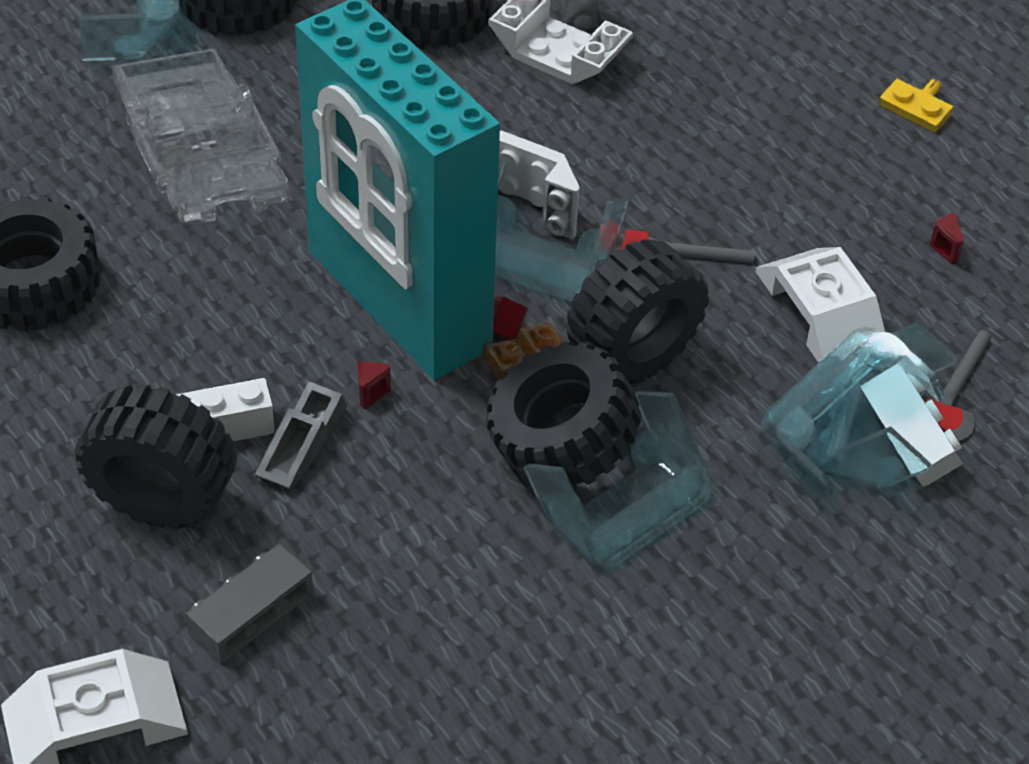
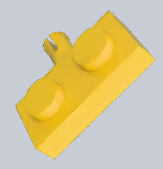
[879,79,953,133]

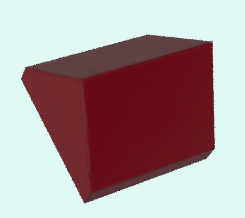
[493,295,529,342]
[357,361,391,409]

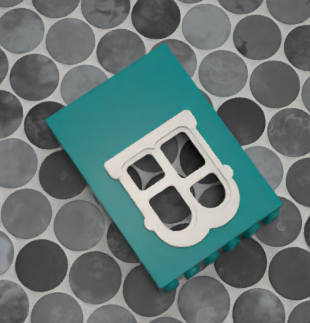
[295,0,500,381]

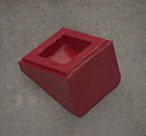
[930,212,964,264]

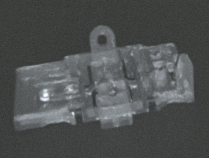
[113,49,290,223]

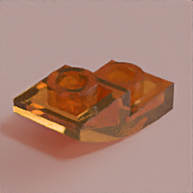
[482,323,564,380]

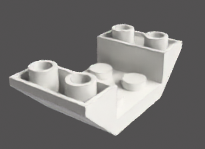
[489,0,633,84]
[498,131,580,239]
[755,247,888,370]
[1,649,188,764]

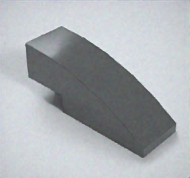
[255,381,347,491]

